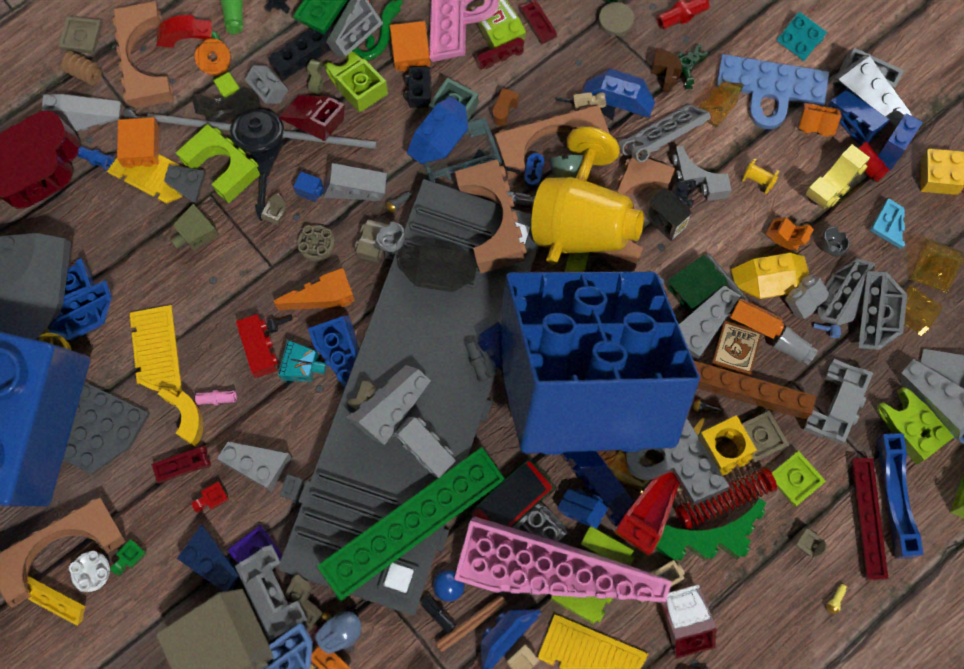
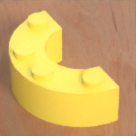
[806,144,870,209]

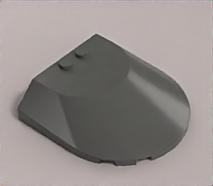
[0,233,71,341]

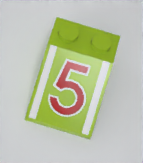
[470,0,526,50]

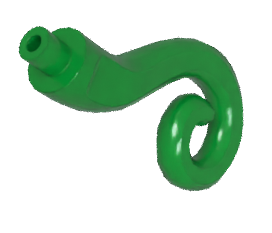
[352,0,404,61]

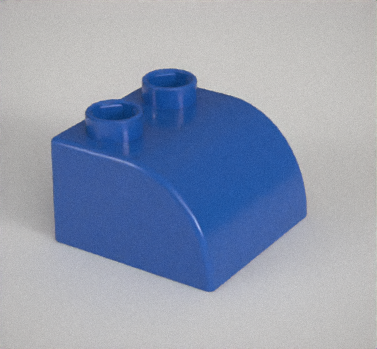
[501,272,700,455]
[0,332,90,507]

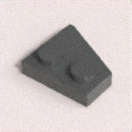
[164,165,206,205]

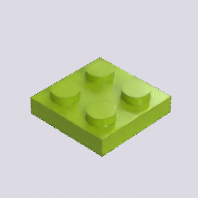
[772,451,826,507]

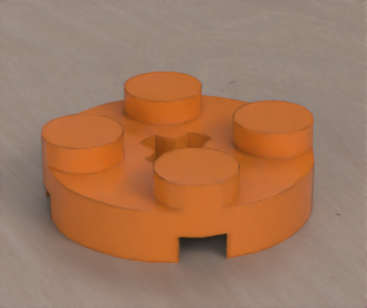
[195,39,231,76]

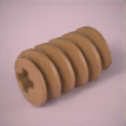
[60,51,102,85]

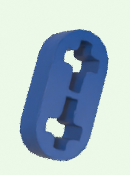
[524,153,544,188]

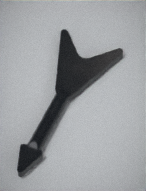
[251,140,283,221]

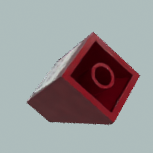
[659,585,717,659]

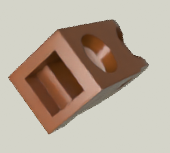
[493,88,520,126]

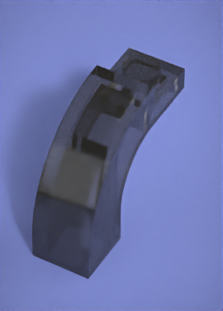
[192,87,261,122]

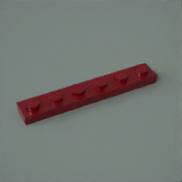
[851,458,889,581]

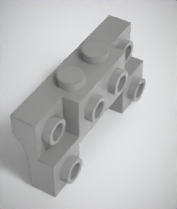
[803,359,873,445]
[235,545,307,641]

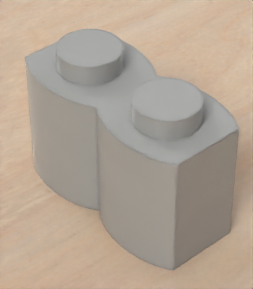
[786,275,829,319]

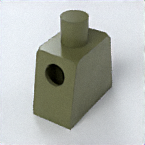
[170,204,219,250]

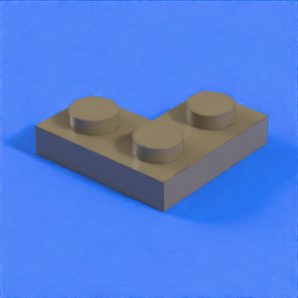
[284,575,322,629]

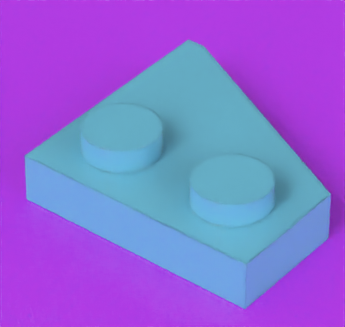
[870,198,905,249]

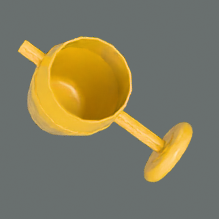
[531,127,644,265]

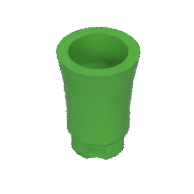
[220,0,244,34]

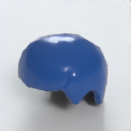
[432,570,465,602]

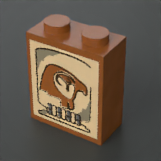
[710,321,762,376]

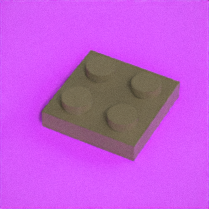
[58,16,103,54]
[742,411,789,464]

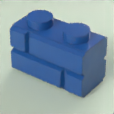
[558,489,607,529]

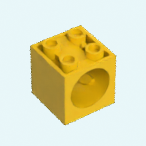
[699,415,757,476]

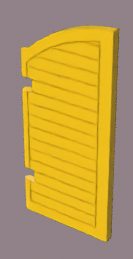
[107,155,183,204]
[129,305,182,393]
[538,614,648,669]

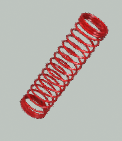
[676,467,777,530]

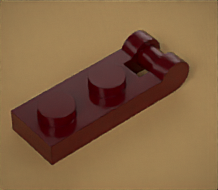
[518,0,557,44]
[477,37,524,70]
[152,446,211,484]

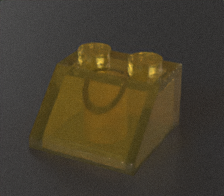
[699,82,744,128]
[910,239,964,293]
[904,285,943,336]

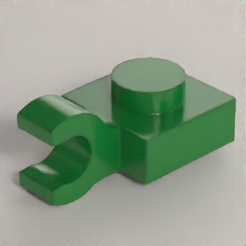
[110,539,147,576]

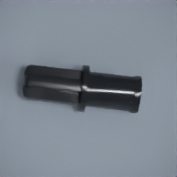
[421,596,456,634]

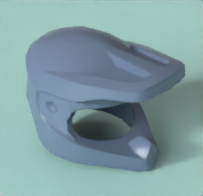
[315,611,362,654]

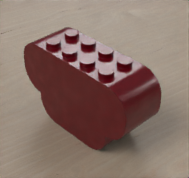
[0,111,80,209]

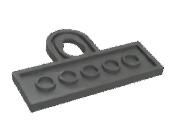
[625,419,729,505]

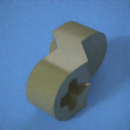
[307,59,324,95]

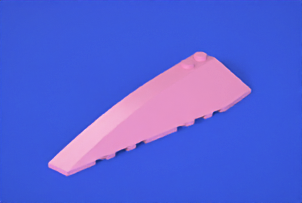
[454,516,672,602]

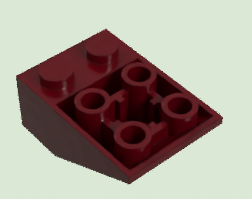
[279,95,345,141]

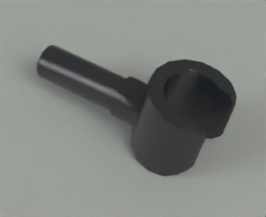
[267,316,293,333]

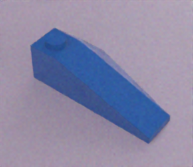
[308,315,359,388]

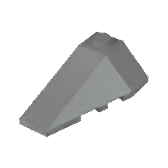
[920,349,964,389]

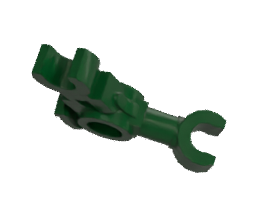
[677,45,708,90]

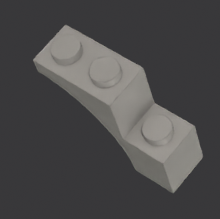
[672,146,732,201]

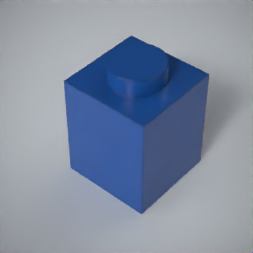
[293,172,324,202]

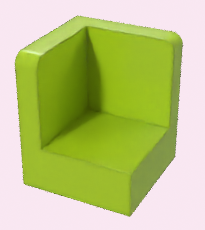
[213,72,243,98]

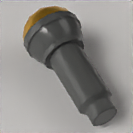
[386,192,412,213]

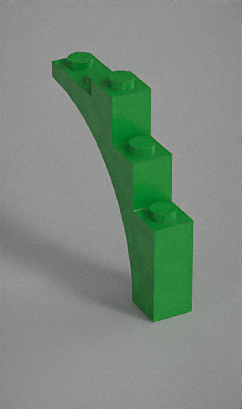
[654,499,767,562]

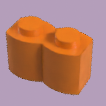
[798,103,841,137]

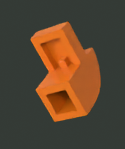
[766,217,814,250]

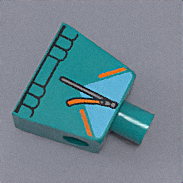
[278,341,327,382]

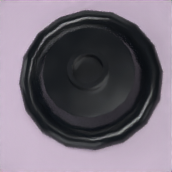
[230,109,284,153]

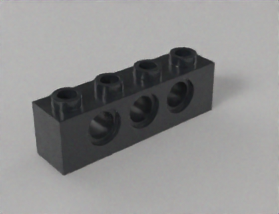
[268,26,333,82]

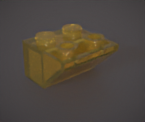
[607,450,661,493]

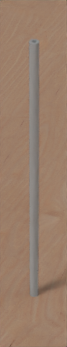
[147,114,377,149]

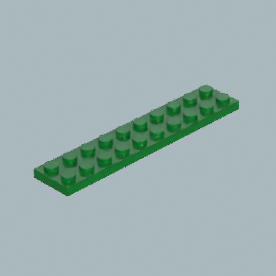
[316,447,505,601]

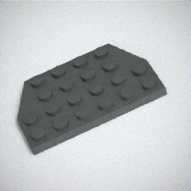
[63,382,150,475]

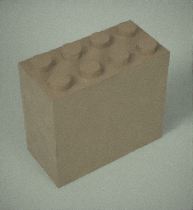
[156,589,274,669]

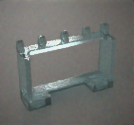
[424,118,502,183]

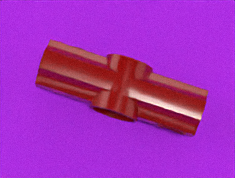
[656,0,710,30]

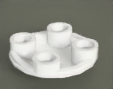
[69,551,110,592]

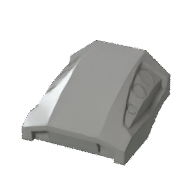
[513,503,567,542]

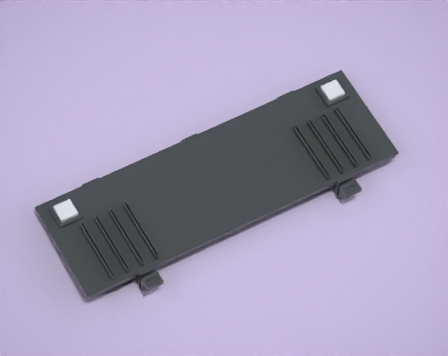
[278,179,539,616]

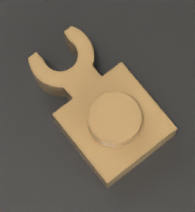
[574,92,606,111]

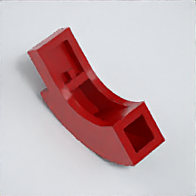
[156,15,212,48]

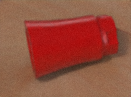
[858,141,890,182]

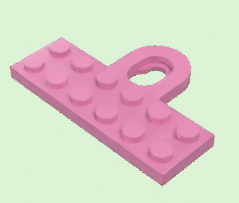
[430,0,499,62]

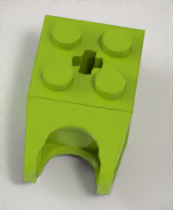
[324,51,388,113]
[877,387,954,465]

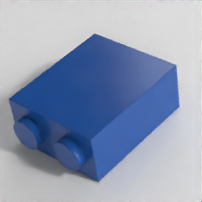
[878,113,923,170]

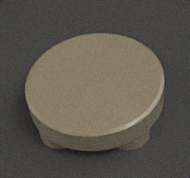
[599,2,634,37]
[297,225,335,262]

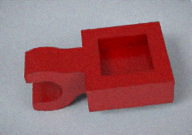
[191,482,229,513]

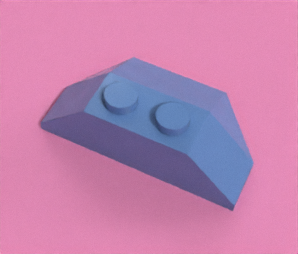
[263,623,312,669]

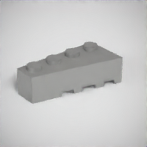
[679,286,741,362]
[901,359,964,441]
[347,365,431,445]

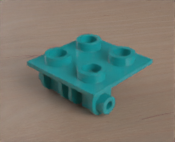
[776,11,828,61]

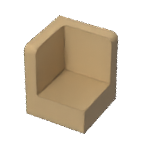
[507,645,540,669]

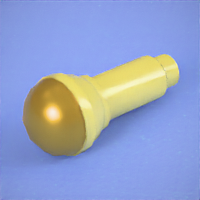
[826,584,847,614]

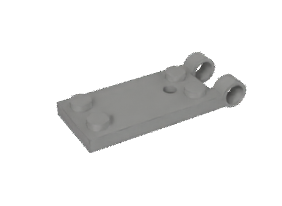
[618,104,711,162]

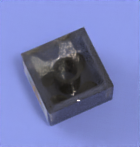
[644,187,692,241]

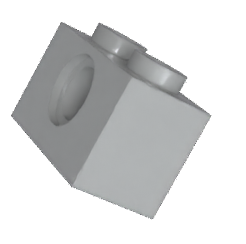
[245,66,288,104]

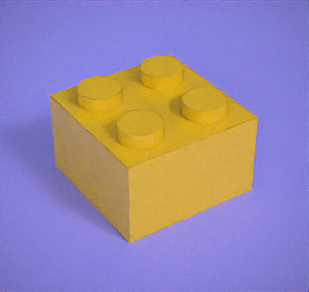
[920,149,964,195]

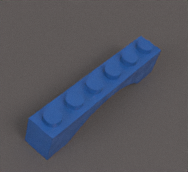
[877,433,924,559]

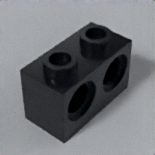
[405,67,431,108]

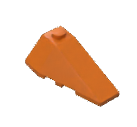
[274,268,355,310]

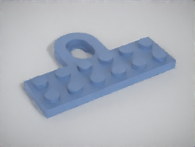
[716,54,829,129]

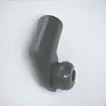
[124,107,147,119]

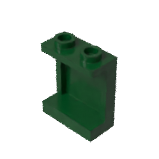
[666,255,728,315]

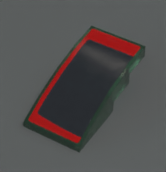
[469,458,557,528]

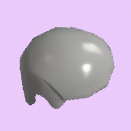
[376,222,405,252]

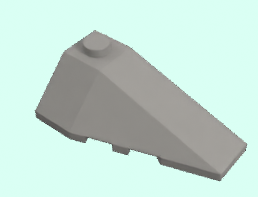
[42,94,122,132]

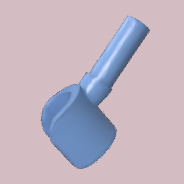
[813,323,841,338]

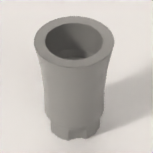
[772,325,818,366]

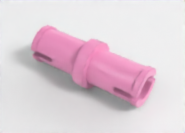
[195,390,237,406]

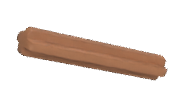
[436,595,507,652]

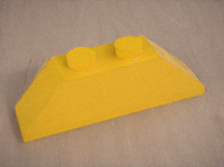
[731,253,809,299]

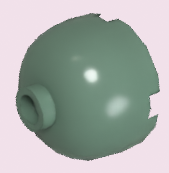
[550,155,584,178]

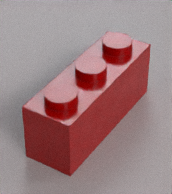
[236,314,278,379]

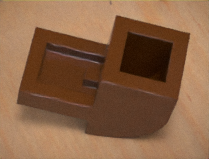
[651,49,682,93]

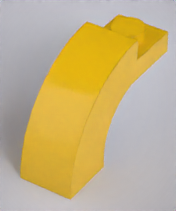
[158,388,203,447]

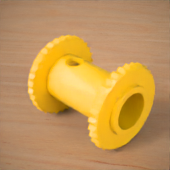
[742,159,779,194]

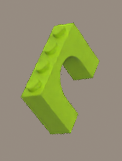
[176,124,261,204]
[551,527,635,625]

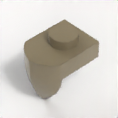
[261,194,286,225]
[347,381,378,410]
[793,527,827,557]

